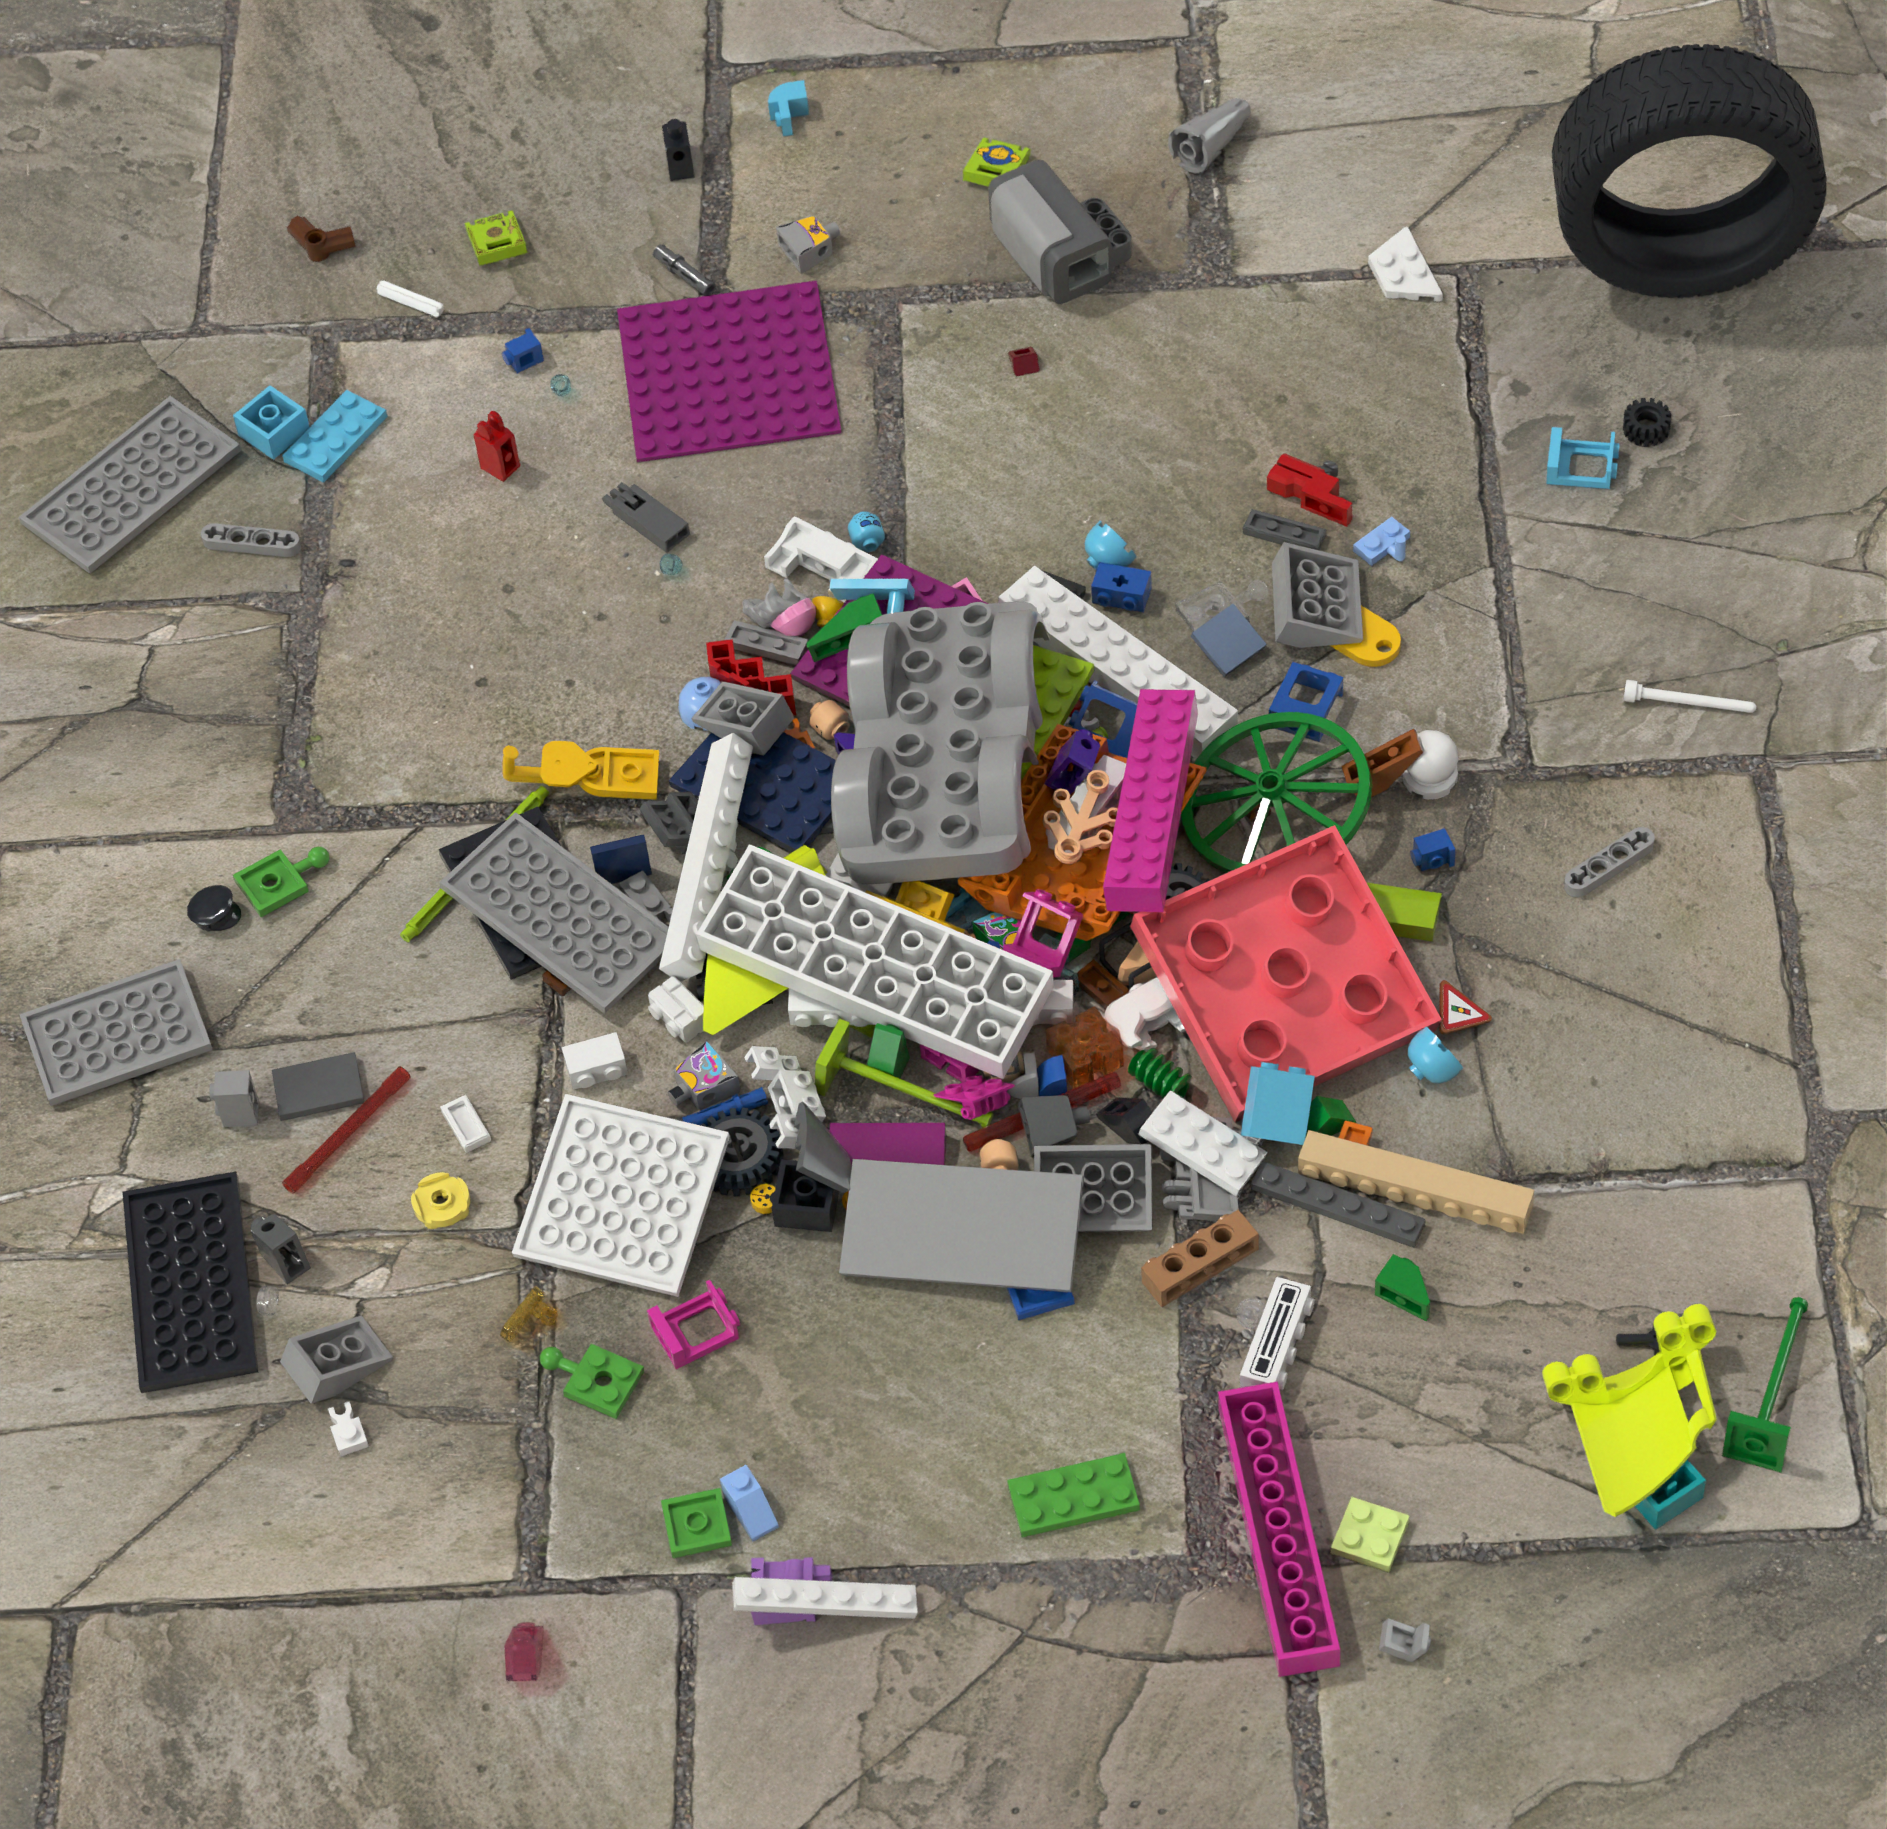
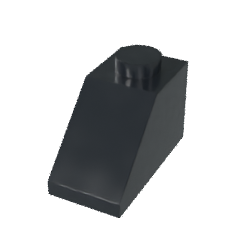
[1096,1097,1152,1144]

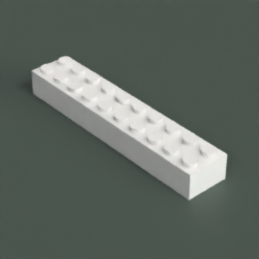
[999,566,1238,759]

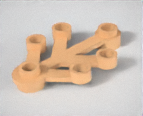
[1043,770,1118,864]

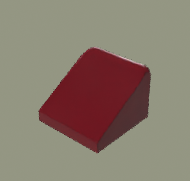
[1008,346,1040,376]

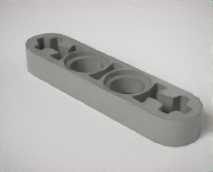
[201,523,301,557]
[1564,827,1655,897]

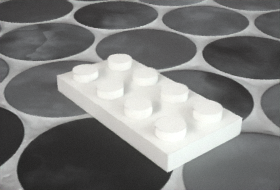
[1139,1091,1268,1196]

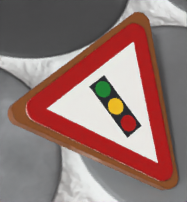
[1439,980,1492,1035]

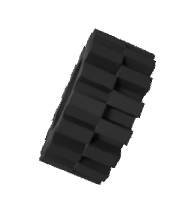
[1623,398,1671,447]

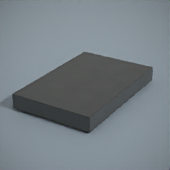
[272,1052,365,1121]

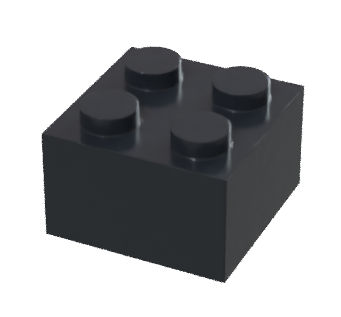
[771,1159,839,1232]

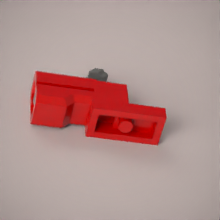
[1267,453,1352,527]

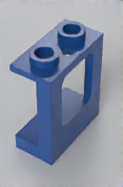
[1269,662,1343,742]
[1068,680,1137,758]

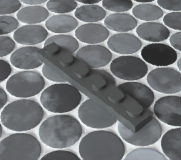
[1251,1161,1426,1248]

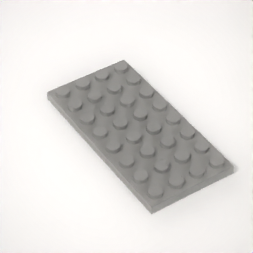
[19,396,241,574]
[440,812,669,1014]

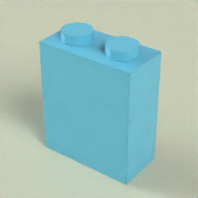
[1241,1062,1315,1145]

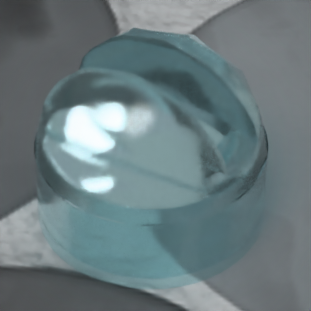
[550,374,571,397]
[659,554,683,575]

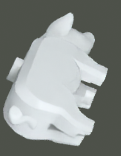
[1101,977,1186,1052]

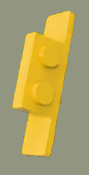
[865,881,965,934]

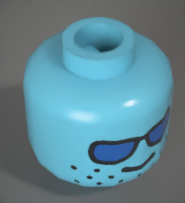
[848,512,885,552]

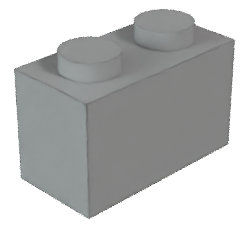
[209,1070,259,1127]

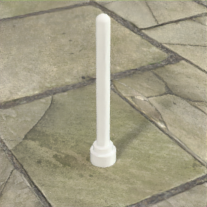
[1623,680,1756,713]

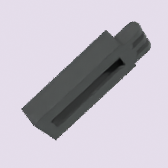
[602,482,690,553]

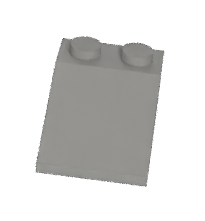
[691,681,794,755]
[280,1315,393,1404]

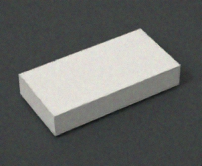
[440,1095,491,1153]

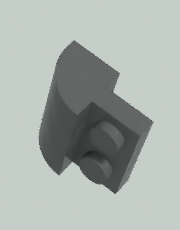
[639,792,698,854]

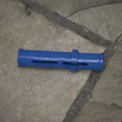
[682,1087,768,1126]

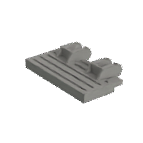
[1160,1117,1238,1221]

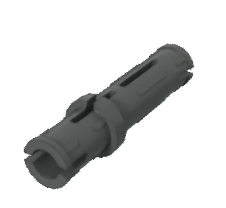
[653,244,716,296]

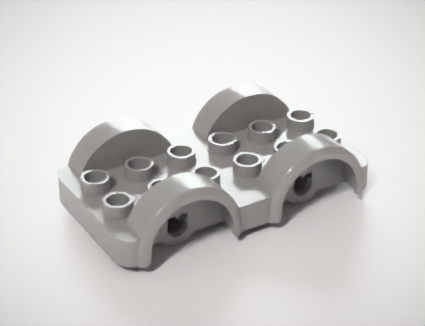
[831,601,1050,884]

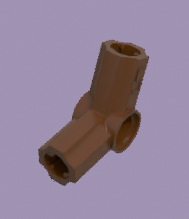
[287,216,356,262]

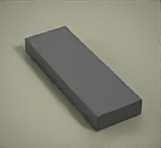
[1243,509,1326,550]

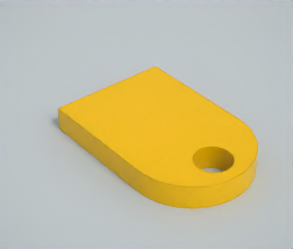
[1329,605,1401,667]

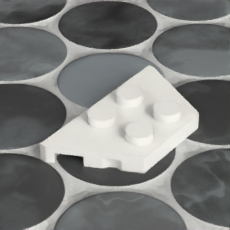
[1368,227,1443,302]

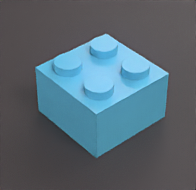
[233,385,310,460]

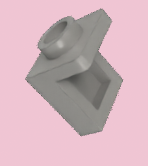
[1379,1618,1431,1662]

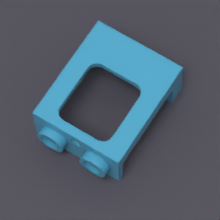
[1546,427,1620,489]

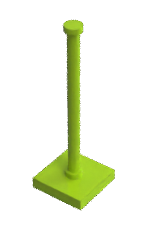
[815,1018,993,1129]

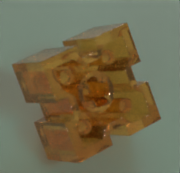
[1045,1006,1124,1090]

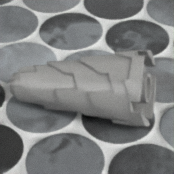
[1168,98,1251,173]

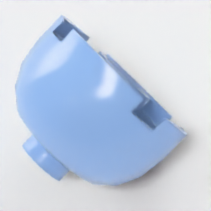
[678,677,721,731]

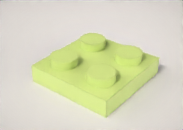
[1331,1497,1409,1572]

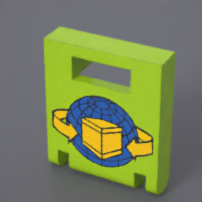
[963,137,1031,186]

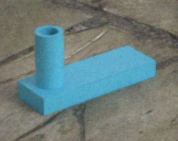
[830,579,915,614]

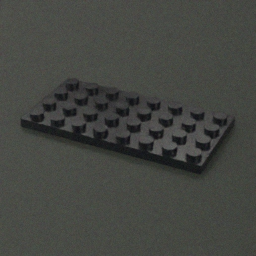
[122,1171,258,1393]

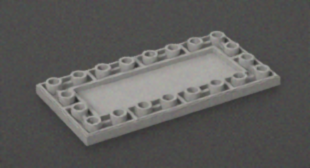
[839,1159,1084,1292]

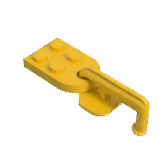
[502,741,659,800]

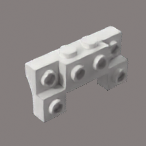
[764,516,878,603]
[744,1046,826,1149]

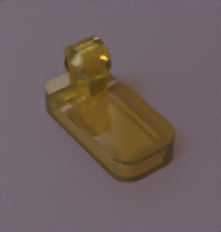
[500,1286,558,1343]

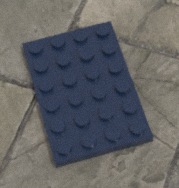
[669,732,836,853]

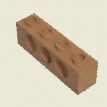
[1141,1210,1259,1307]

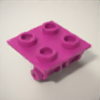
[934,1075,1015,1120]

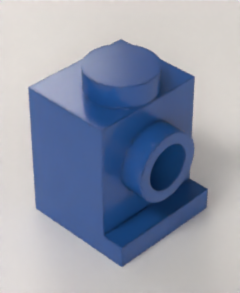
[502,328,544,373]
[1410,828,1455,871]

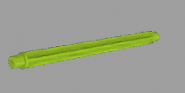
[400,786,549,942]

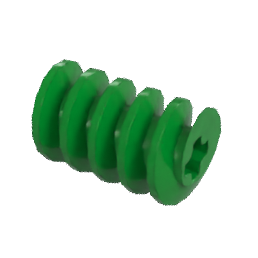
[1128,1048,1192,1099]

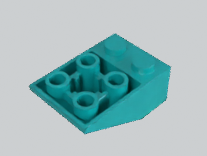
[1635,1460,1706,1530]

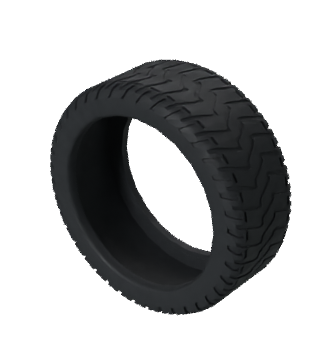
[1552,44,1827,298]

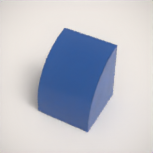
[1037,1055,1067,1097]

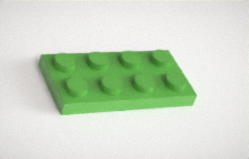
[1007,1453,1140,1538]

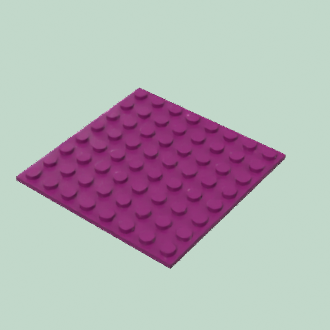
[617,280,841,462]

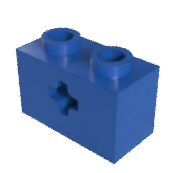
[1091,562,1152,612]

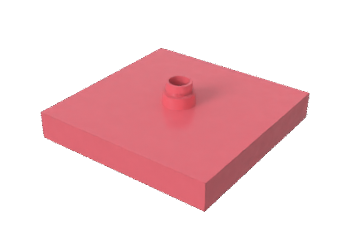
[1130,825,1442,1123]

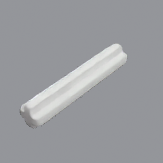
[377,280,444,317]

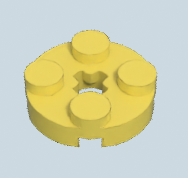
[411,1172,470,1229]

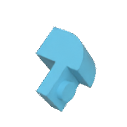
[768,80,809,136]

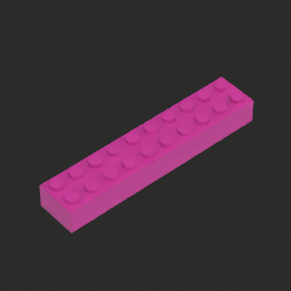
[1103,689,1198,912]
[1218,1382,1340,1677]

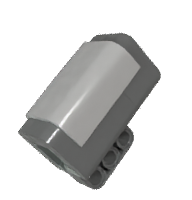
[988,160,1132,304]

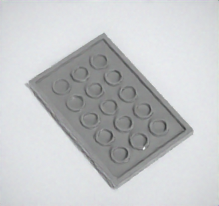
[19,959,213,1106]

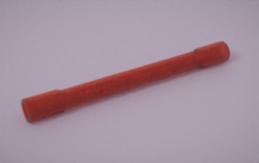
[282,1066,411,1194]

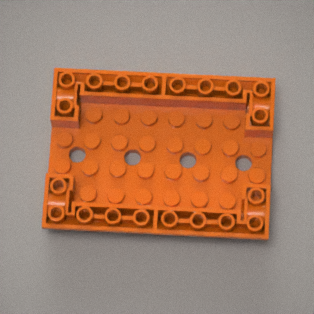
[958,724,1207,941]

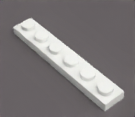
[732,1577,917,1619]

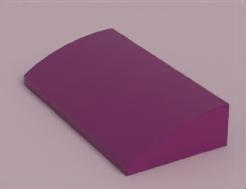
[830,1123,946,1167]

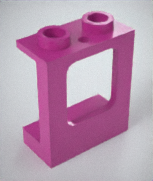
[1002,889,1084,977]
[647,1280,740,1369]

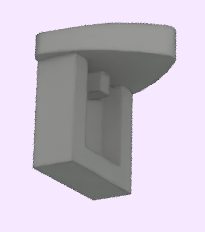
[1007,1053,1039,1099]

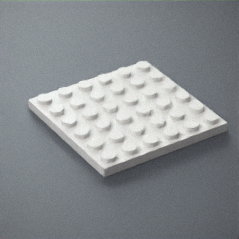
[512,1094,730,1297]

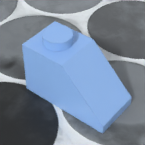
[720,1465,779,1542]

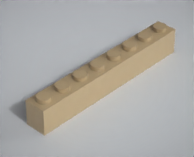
[1298,1130,1534,1234]

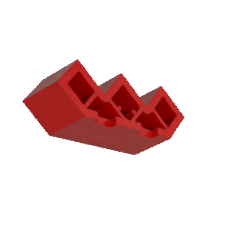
[706,639,796,716]

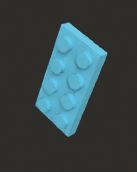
[282,390,388,483]

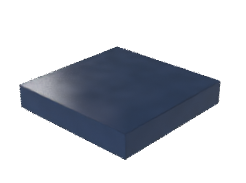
[590,835,652,884]

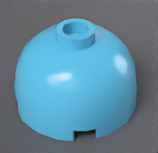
[1085,521,1137,571]
[1408,1027,1463,1084]

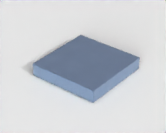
[1191,604,1267,677]

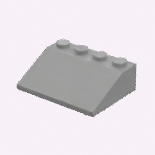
[1272,542,1363,648]
[1034,1144,1152,1232]

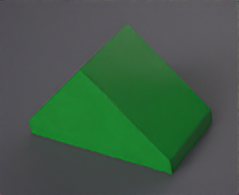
[1305,1096,1356,1138]

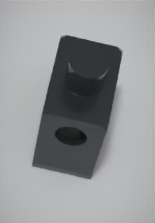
[662,119,695,181]

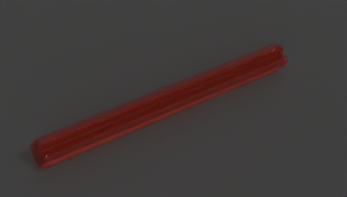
[963,1072,1121,1152]

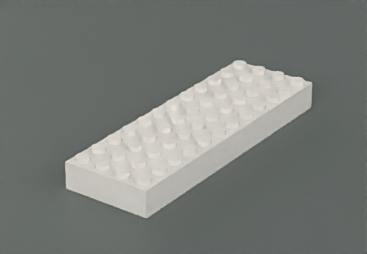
[696,844,1054,1079]

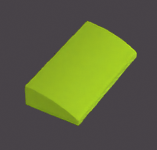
[1366,882,1442,942]

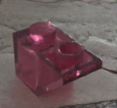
[504,1622,544,1681]

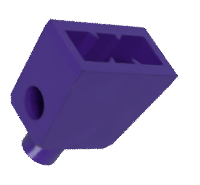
[1044,729,1100,795]

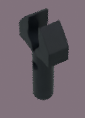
[1616,1325,1660,1356]

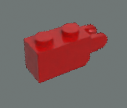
[473,411,520,482]

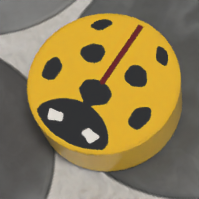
[750,1184,776,1214]

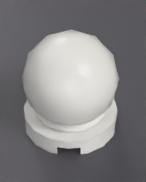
[1403,730,1458,800]

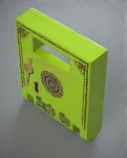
[464,210,527,266]

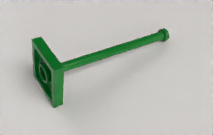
[1722,1297,1809,1472]

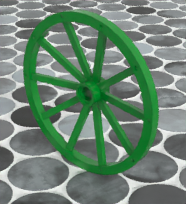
[1181,712,1372,873]

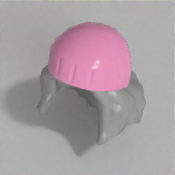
[742,578,816,637]

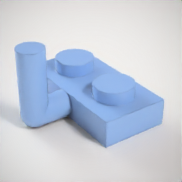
[1353,517,1410,566]

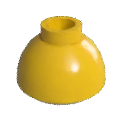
[812,596,844,628]

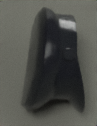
[187,885,241,931]

